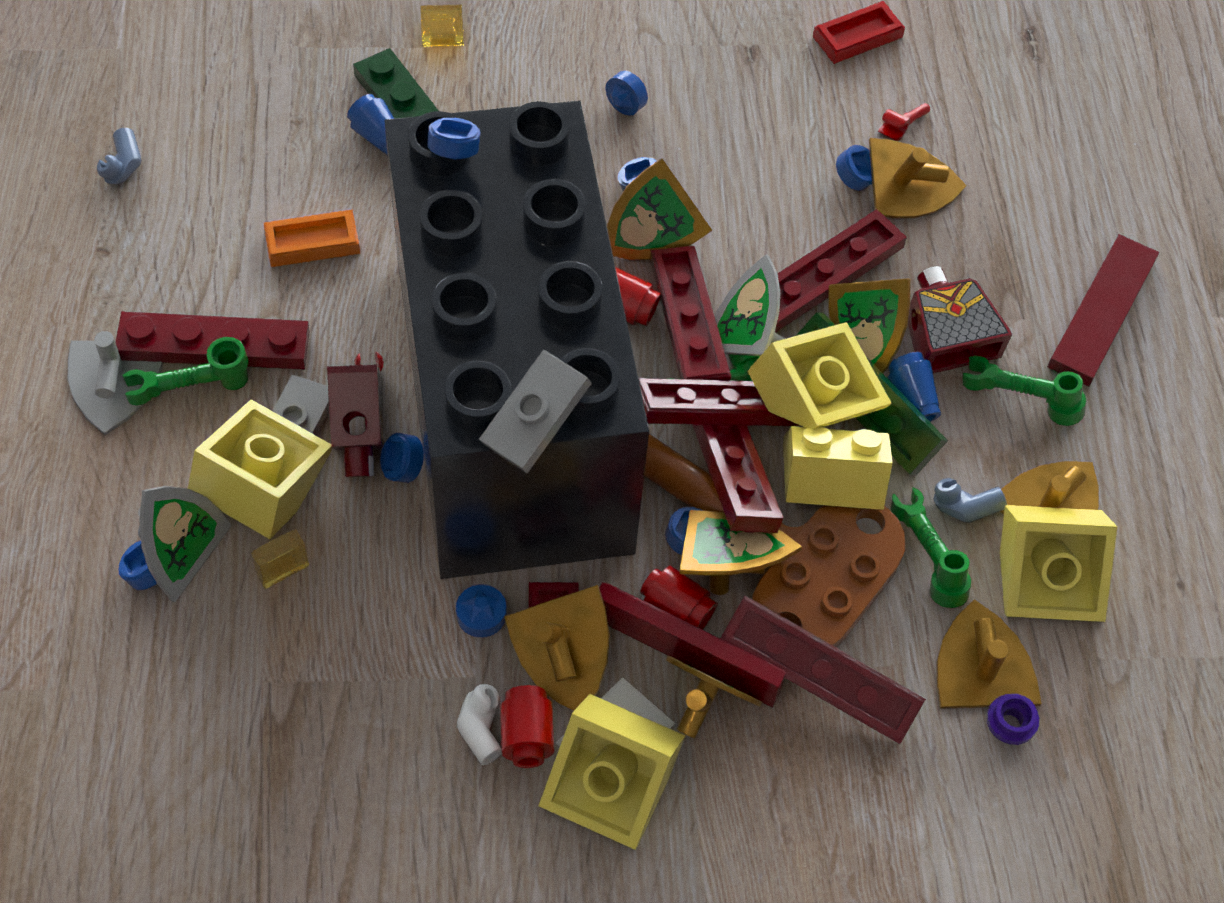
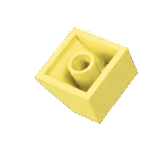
[748,322,891,429]
[188,399,332,539]
[783,426,893,510]
[1000,505,1117,622]
[539,694,685,850]

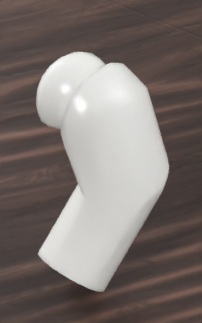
[457,684,502,765]

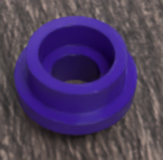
[986,694,1039,745]

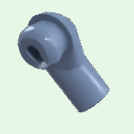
[97,128,142,184]
[933,478,1007,523]

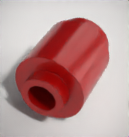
[615,267,662,326]
[640,565,718,630]
[500,685,555,768]

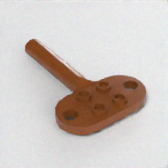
[644,433,905,648]

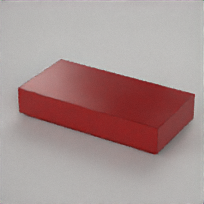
[813,1,905,64]

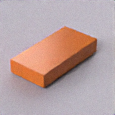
[264,209,360,267]

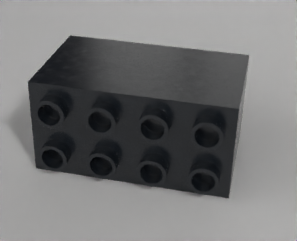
[384,100,649,580]

